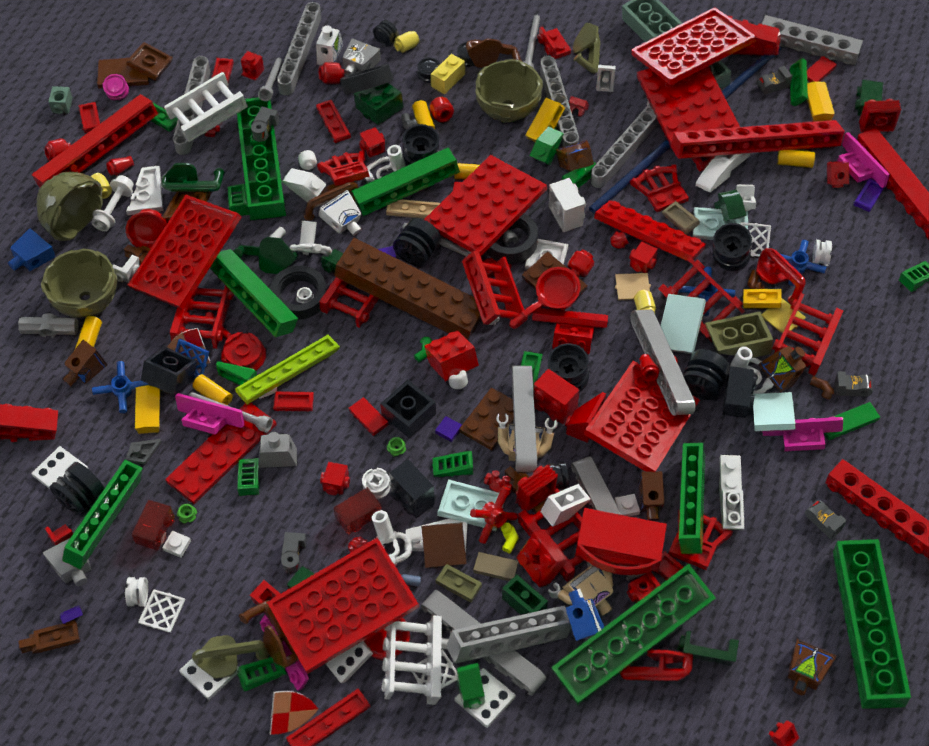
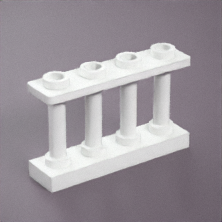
[164,72,248,142]
[382,615,442,705]

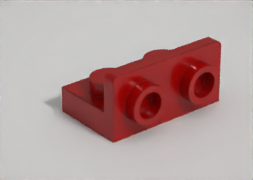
[538,27,571,59]
[552,323,594,354]

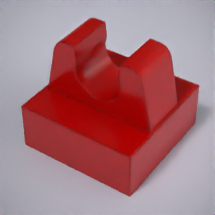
[569,96,589,117]
[769,720,799,746]

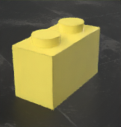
[431,54,465,94]

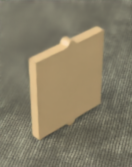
[615,273,651,300]

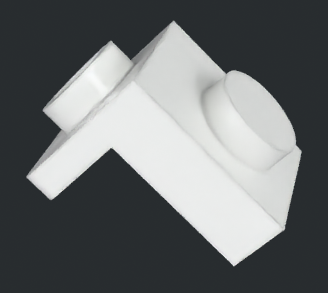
[736,185,756,211]
[113,255,140,283]

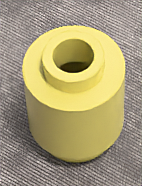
[394,31,419,53]
[91,173,112,199]
[634,290,656,313]

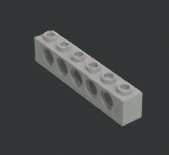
[762,15,863,65]
[446,606,572,664]

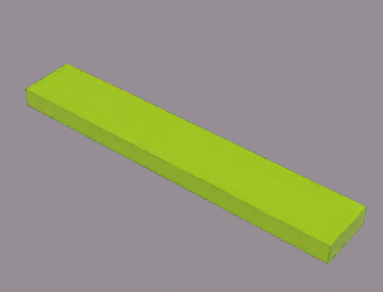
[235,335,340,404]

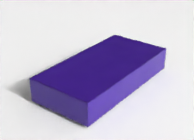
[853,179,885,212]

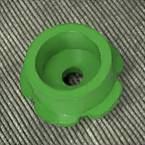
[387,437,406,456]
[177,504,197,523]

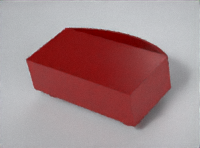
[575,508,667,575]

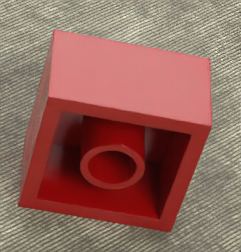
[424,330,479,381]
[533,369,579,425]

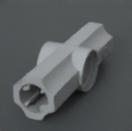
[18,313,79,338]

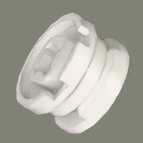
[813,239,832,266]
[362,468,391,499]
[125,577,148,606]

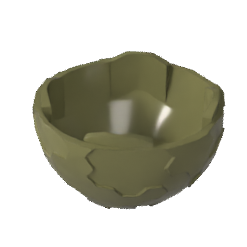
[475,59,543,123]
[36,172,103,241]
[41,249,117,318]

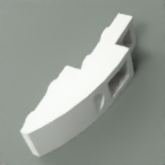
[696,153,750,192]
[719,455,744,530]

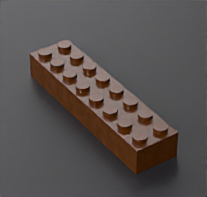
[335,238,481,340]

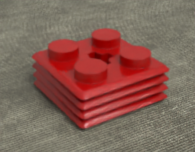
[859,99,902,132]
[516,465,558,512]
[517,529,567,588]

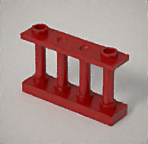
[462,251,528,329]
[658,257,745,343]
[319,277,379,328]
[170,285,234,349]
[772,293,843,376]
[518,489,584,582]

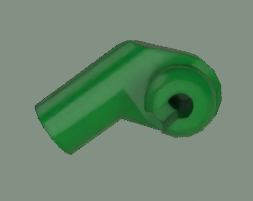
[414,337,433,363]

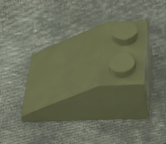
[705,311,773,358]

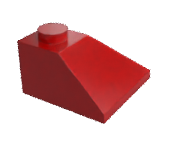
[565,392,606,443]

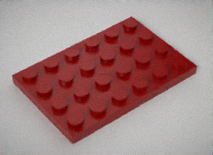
[631,7,756,85]
[637,66,740,146]
[424,155,547,256]
[128,195,242,310]
[583,361,700,472]
[267,538,420,674]

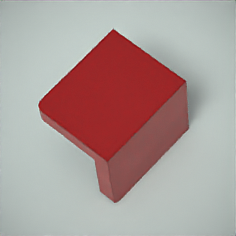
[44,524,73,546]

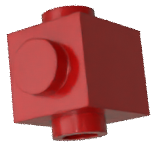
[359,127,385,158]
[827,161,849,188]
[629,241,658,273]
[320,462,350,495]

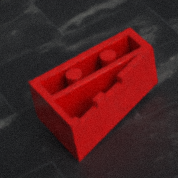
[728,15,781,55]
[0,404,58,442]

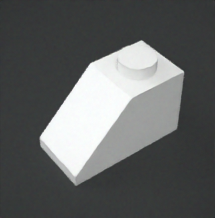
[596,65,616,92]
[282,168,326,202]
[540,484,591,527]

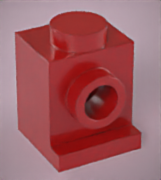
[241,51,264,81]
[627,572,660,603]
[250,580,281,605]

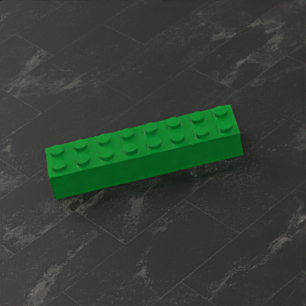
[237,97,286,220]
[833,539,911,709]
[551,564,716,705]

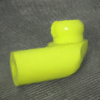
[501,523,519,554]

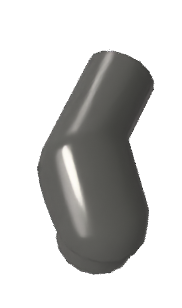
[401,113,418,130]

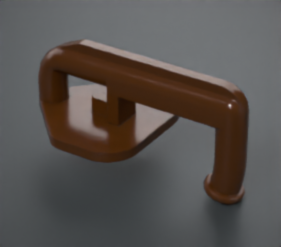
[466,38,522,68]
[304,182,359,221]
[239,601,299,668]

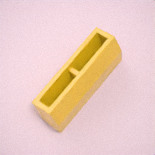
[807,82,835,122]
[525,98,565,142]
[135,385,160,434]

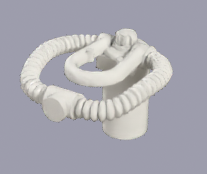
[365,145,406,184]
[290,221,332,255]
[730,347,774,395]
[372,510,412,566]

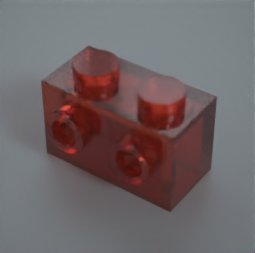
[334,487,381,535]
[132,500,175,550]

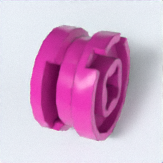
[103,74,129,101]

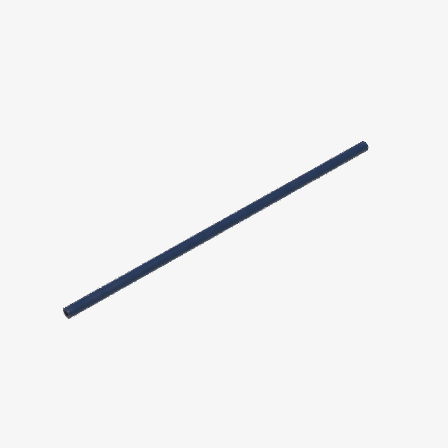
[589,46,781,214]

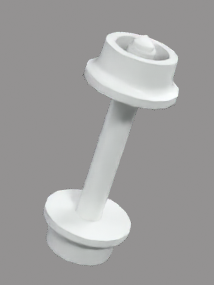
[91,175,134,231]

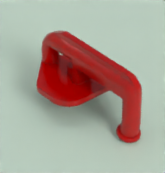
[756,248,806,305]
[620,650,693,681]

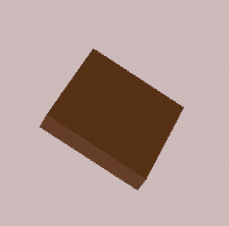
[126,42,173,81]
[421,522,467,568]

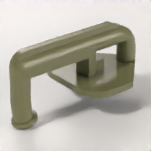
[573,22,600,74]
[192,635,268,679]

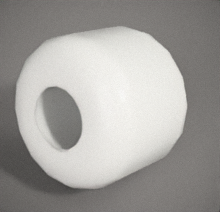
[298,150,317,170]
[448,370,468,389]

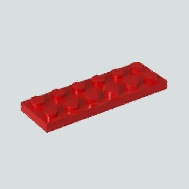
[594,201,706,261]
[165,403,277,505]

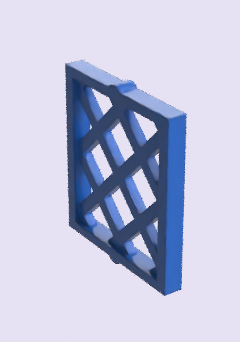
[175,339,209,379]

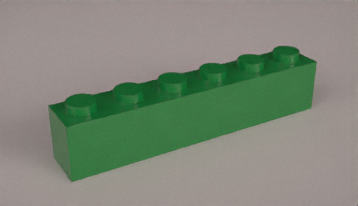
[352,148,460,216]
[210,249,298,337]
[679,443,705,554]
[62,460,143,570]

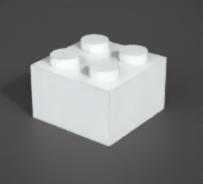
[548,178,586,232]

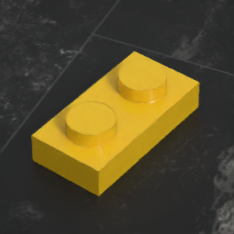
[743,289,781,308]

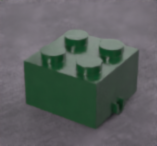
[354,82,404,125]

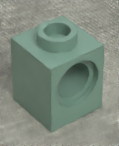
[48,87,73,114]

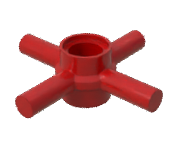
[470,486,518,544]

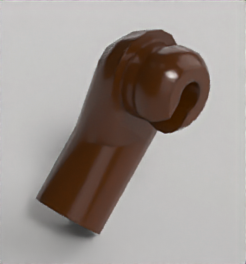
[747,270,765,289]
[810,376,834,400]

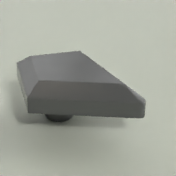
[126,439,162,465]

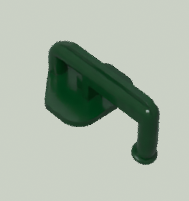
[161,163,224,192]
[233,237,298,274]

